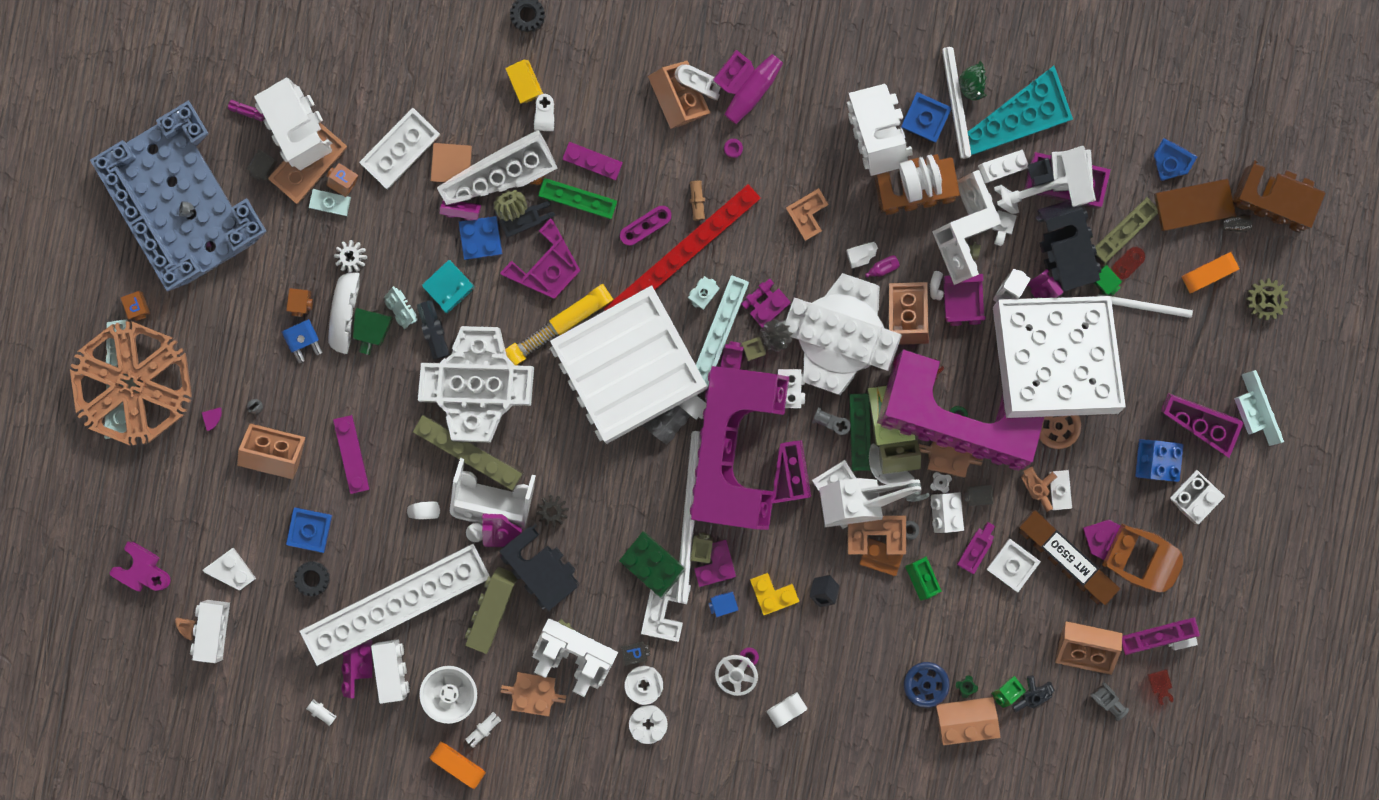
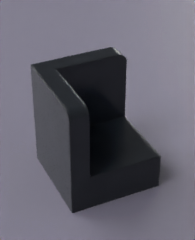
[1027,158,1054,187]
[809,575,840,607]

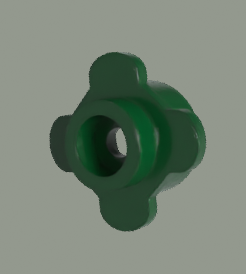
[956,675,978,698]

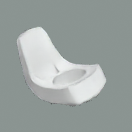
[407,502,440,519]

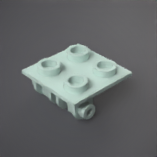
[384,286,418,329]

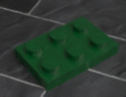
[619,531,686,598]

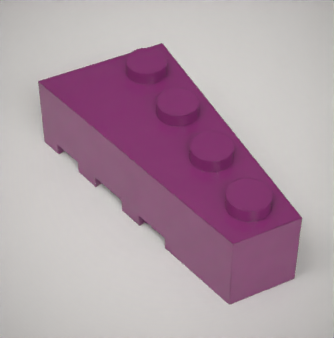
[1161,393,1244,458]

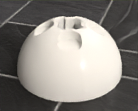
[420,666,477,723]

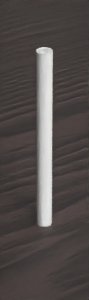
[1097,294,1193,318]

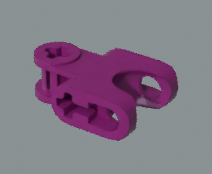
[109,541,171,592]

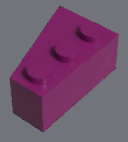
[772,440,811,503]

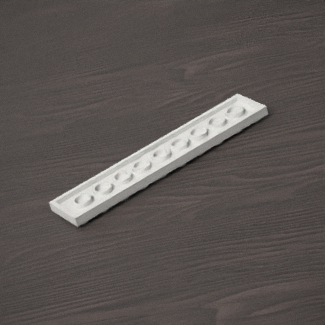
[300,544,490,665]

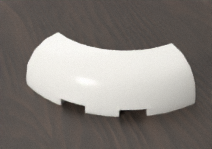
[328,273,359,354]

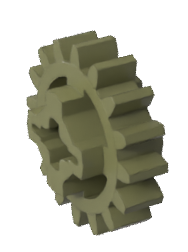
[1246,278,1289,320]

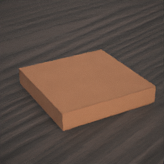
[431,143,472,183]

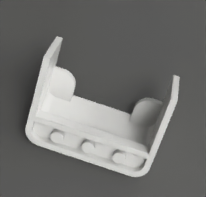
[450,458,536,531]

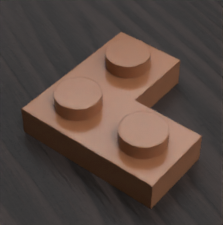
[786,188,829,241]

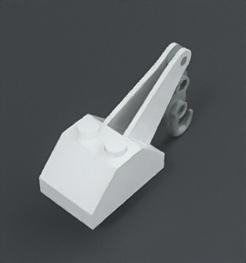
[819,478,929,527]

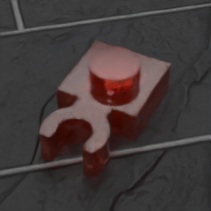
[1147,669,1174,705]

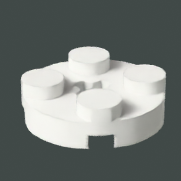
[625,666,663,705]
[629,705,667,744]

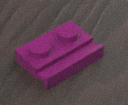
[1027,270,1064,299]

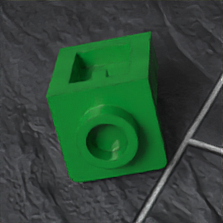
[991,676,1026,708]

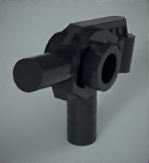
[1012,675,1055,713]

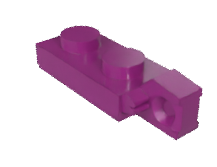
[956,522,995,575]

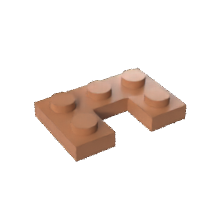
[848,516,906,554]

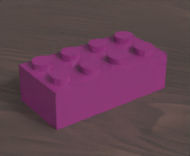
[1024,152,1111,209]

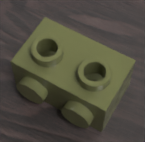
[879,440,921,474]

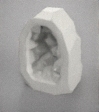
[846,242,878,269]

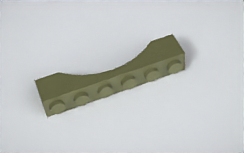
[413,415,524,491]

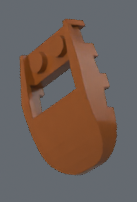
[1102,523,1183,592]

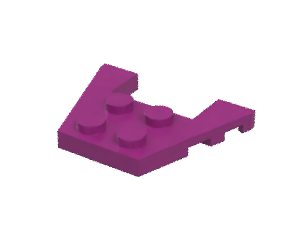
[500,218,581,299]

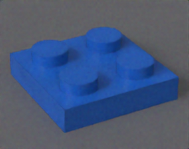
[901,92,952,143]
[459,216,502,260]
[286,507,332,553]

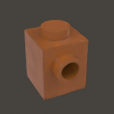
[286,288,313,317]

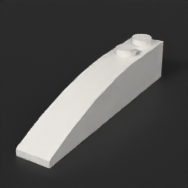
[437,130,557,205]

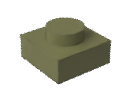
[742,337,766,361]

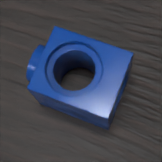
[708,591,738,617]

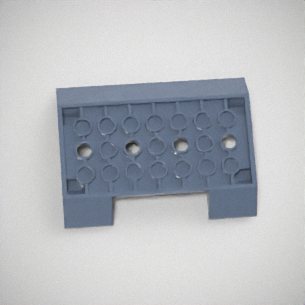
[90,100,267,291]

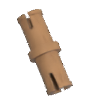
[689,181,705,221]

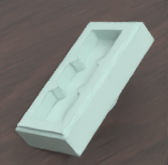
[309,189,351,216]

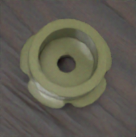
[969,242,981,260]

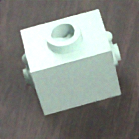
[688,276,720,310]

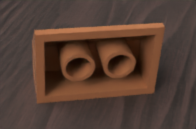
[648,61,710,129]
[237,424,305,479]
[1055,621,1122,675]
[936,697,1000,745]

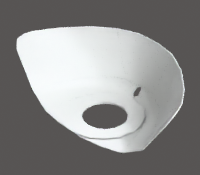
[869,443,914,485]

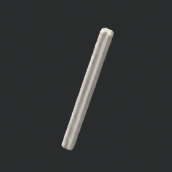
[942,47,971,159]

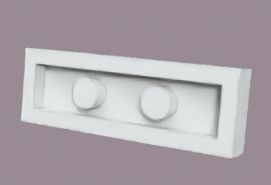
[978,150,1028,183]

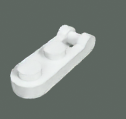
[675,65,721,100]

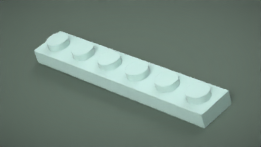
[696,275,749,387]

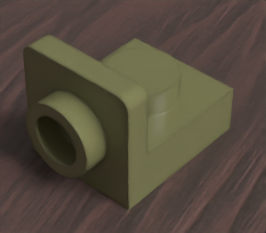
[691,533,714,563]

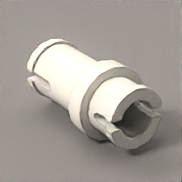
[306,699,337,726]

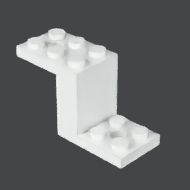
[932,170,1001,285]

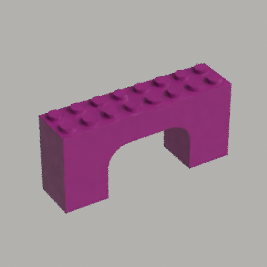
[877,350,1044,471]
[690,366,789,530]

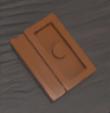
[859,538,903,576]

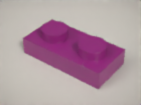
[440,200,481,220]

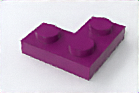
[694,539,736,587]

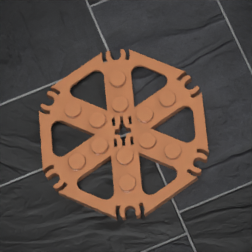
[70,321,192,445]

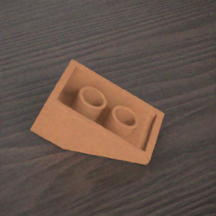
[889,282,929,345]

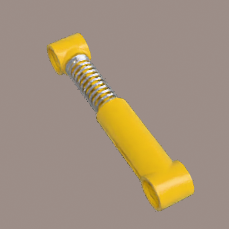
[505,284,614,366]

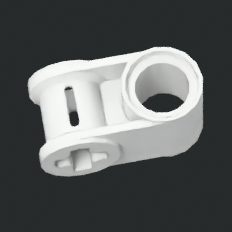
[534,94,554,131]

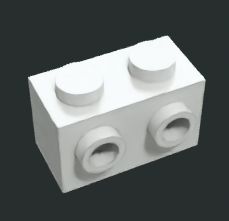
[778,369,805,408]

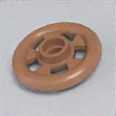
[1039,415,1081,449]

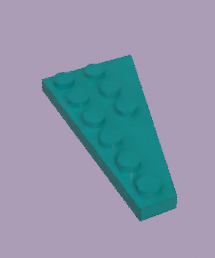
[967,65,1073,155]

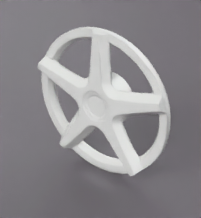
[715,655,758,696]

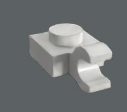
[992,210,1016,246]

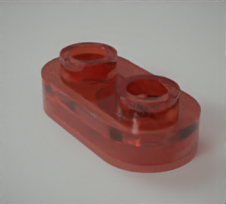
[1111,247,1145,280]

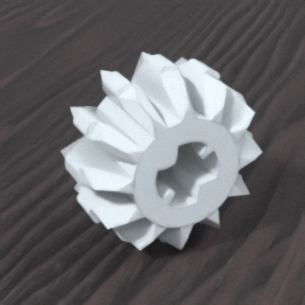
[334,240,367,273]

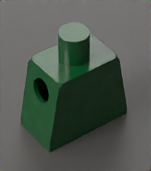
[353,308,393,355]

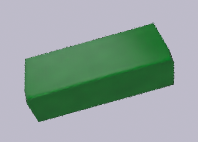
[905,556,942,601]

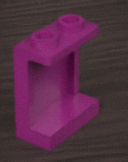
[943,274,985,326]

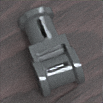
[812,407,850,435]
[1090,682,1129,721]

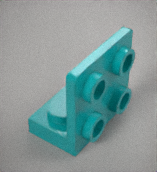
[422,260,476,313]

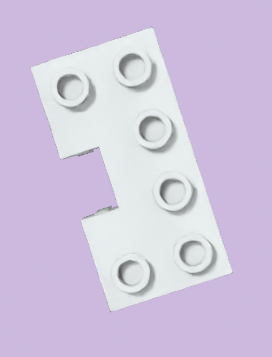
[532,619,618,697]

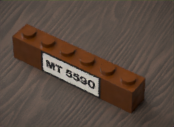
[1017,510,1121,605]

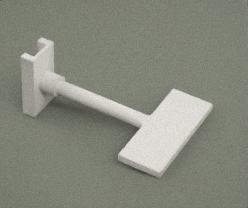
[994,146,1096,214]

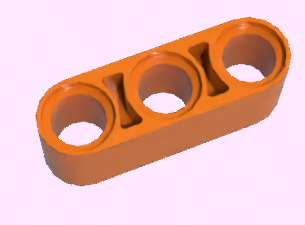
[1181,252,1240,293]
[429,741,486,789]

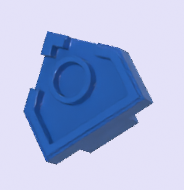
[1154,138,1197,181]

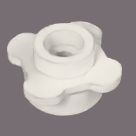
[930,472,952,493]

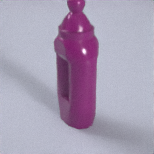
[865,255,900,278]

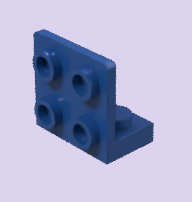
[1135,439,1183,482]

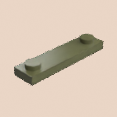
[1095,197,1158,264]

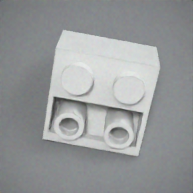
[1170,470,1225,525]

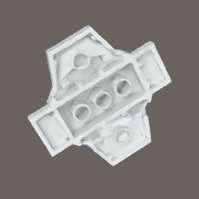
[781,273,902,395]
[418,326,534,442]

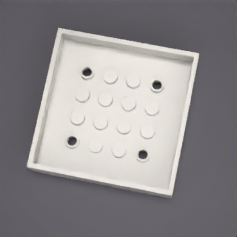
[993,296,1125,418]

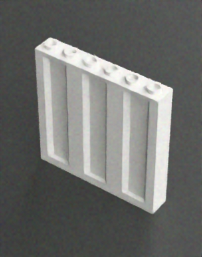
[550,286,708,444]

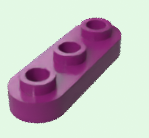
[620,206,672,246]

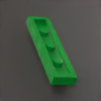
[538,178,617,219]

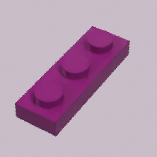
[562,142,623,181]

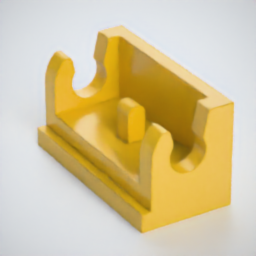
[505,60,543,104]

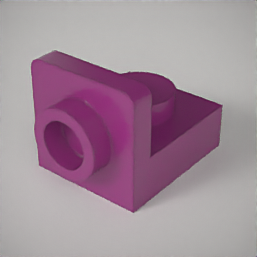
[721,341,744,369]

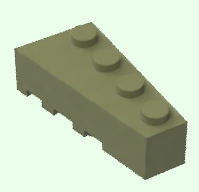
[465,567,518,654]

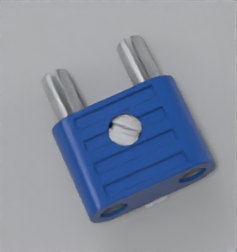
[282,319,322,363]

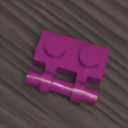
[741,278,791,328]

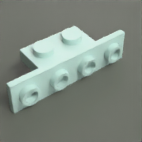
[1234,370,1284,446]

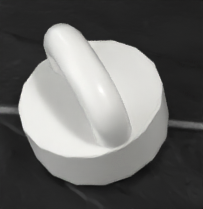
[466,523,483,542]

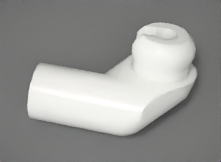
[930,271,944,301]

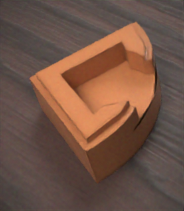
[176,618,196,640]

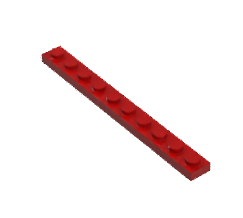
[604,184,761,311]

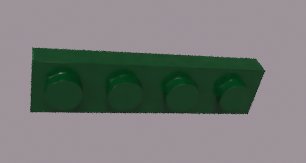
[849,394,871,471]

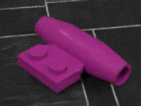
[712,50,783,124]

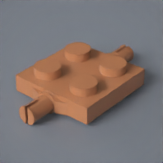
[919,441,983,478]
[501,672,566,716]

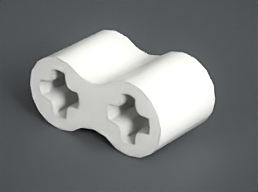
[767,692,807,728]

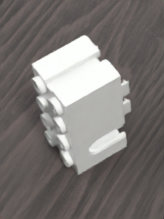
[254,78,333,170]
[847,84,913,176]

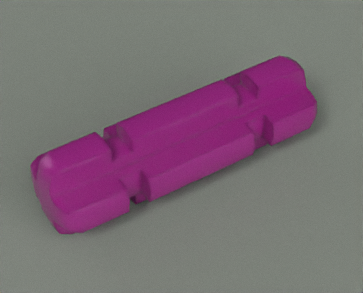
[228,100,265,121]

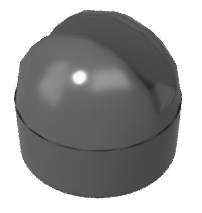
[179,201,194,217]
[247,399,263,414]

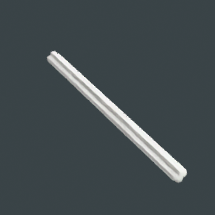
[676,431,702,603]

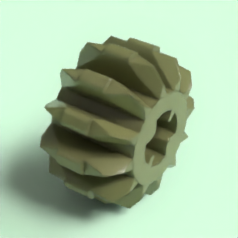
[494,190,527,221]

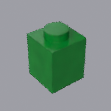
[1093,265,1122,295]

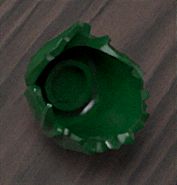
[958,61,987,100]

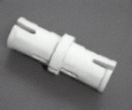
[465,712,501,748]

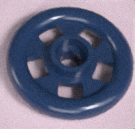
[904,662,950,708]

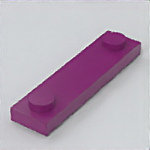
[333,415,370,494]
[1122,617,1200,655]

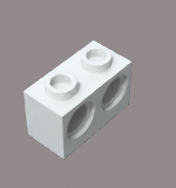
[993,269,1030,302]

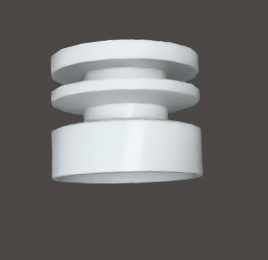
[899,154,942,203]

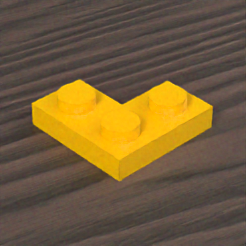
[750,573,799,615]

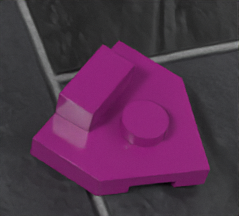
[482,514,522,547]
[1082,519,1120,560]

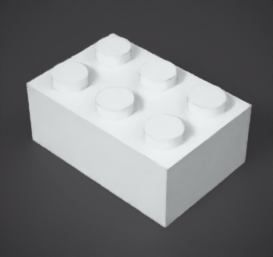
[190,600,230,663]
[371,639,410,704]

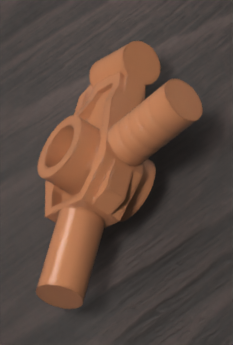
[1021,467,1057,512]

